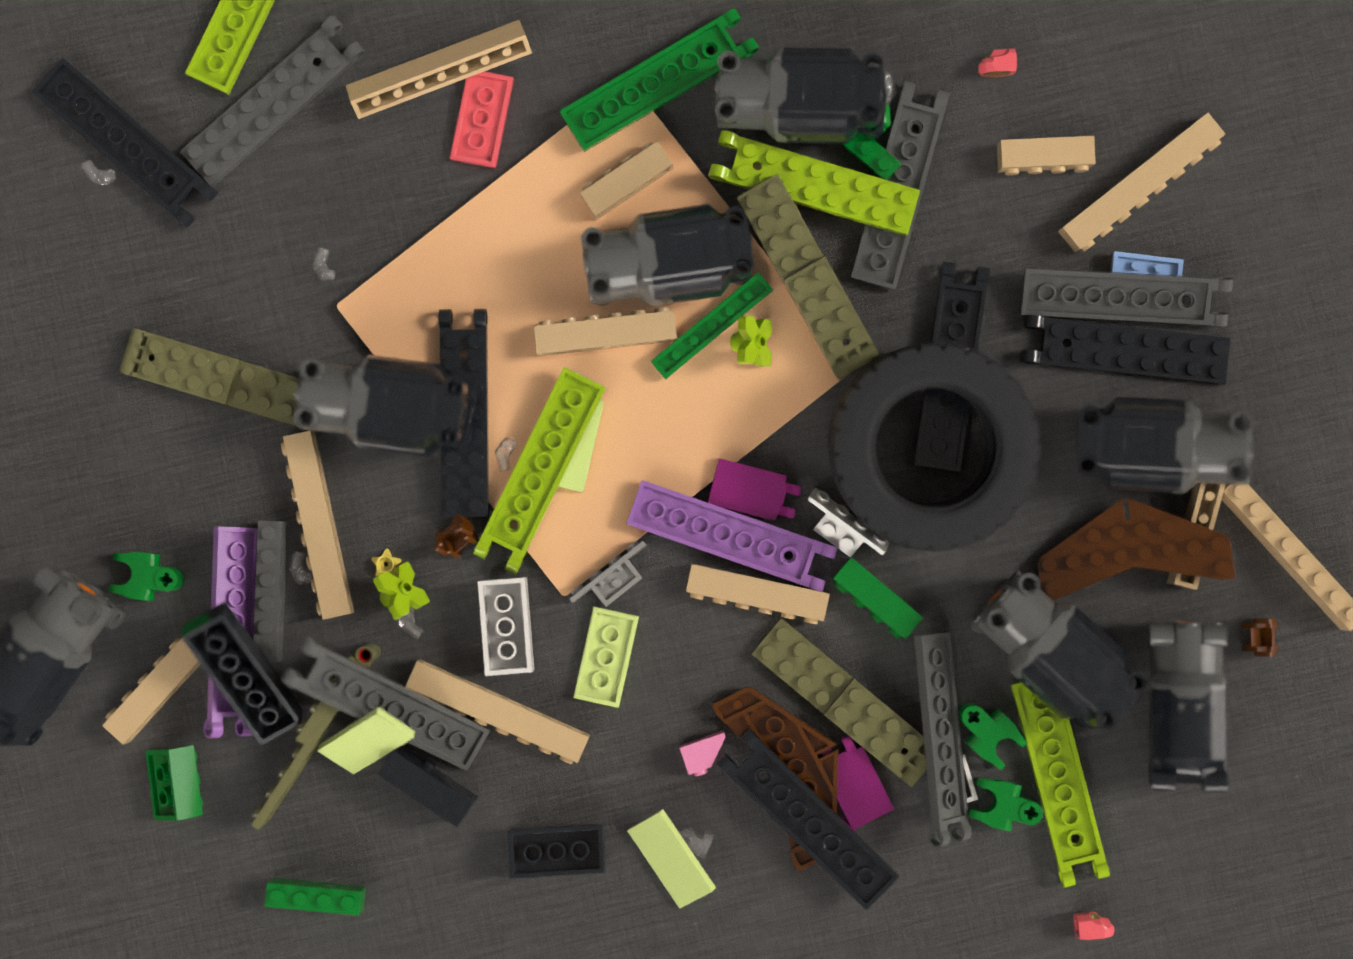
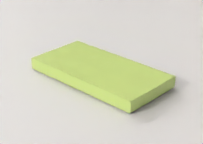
[559,400,604,493]
[573,606,639,708]
[317,707,415,774]
[627,809,716,909]

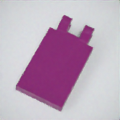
[707,458,801,521]
[821,734,894,830]

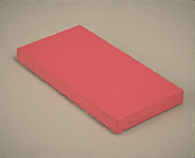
[450,72,514,169]

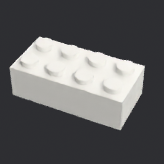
[478,577,534,676]

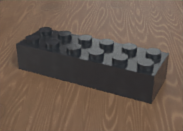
[181,602,303,745]

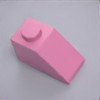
[680,730,725,777]

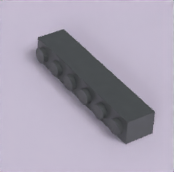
[253,521,288,663]

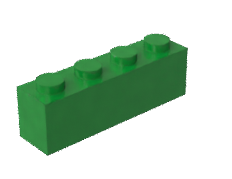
[832,557,923,639]
[264,878,366,916]

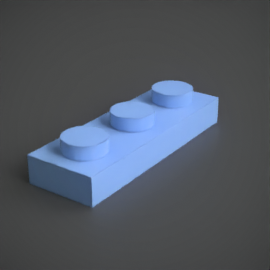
[1110,251,1184,276]

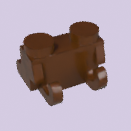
[433,515,479,558]
[1242,618,1278,657]

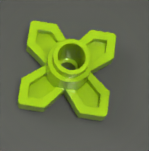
[730,316,772,367]
[373,562,430,620]

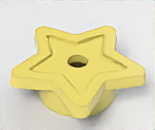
[371,549,402,576]

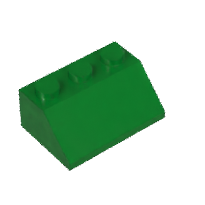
[145,745,203,821]

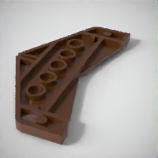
[1038,498,1236,601]
[712,687,838,872]

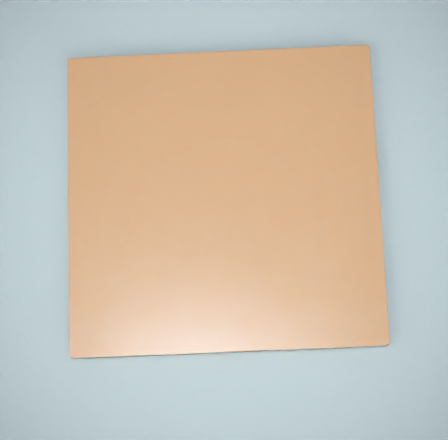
[337,112,846,596]

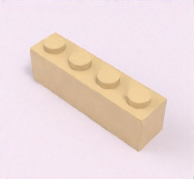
[997,136,1096,176]
[580,141,673,220]

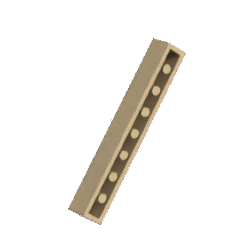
[346,20,532,119]
[1058,113,1225,253]
[281,431,355,620]
[1221,484,1353,631]
[406,659,590,764]

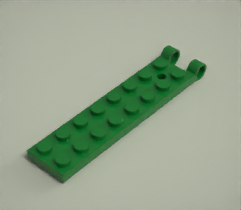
[560,8,760,152]

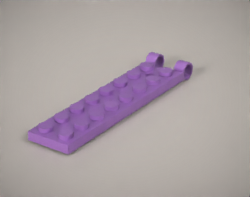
[627,480,838,592]
[203,527,258,738]

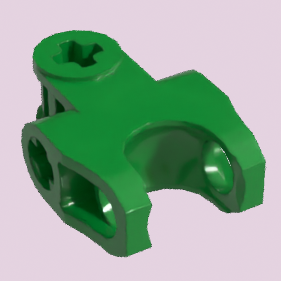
[108,552,185,601]
[958,703,1027,770]
[968,777,1043,832]

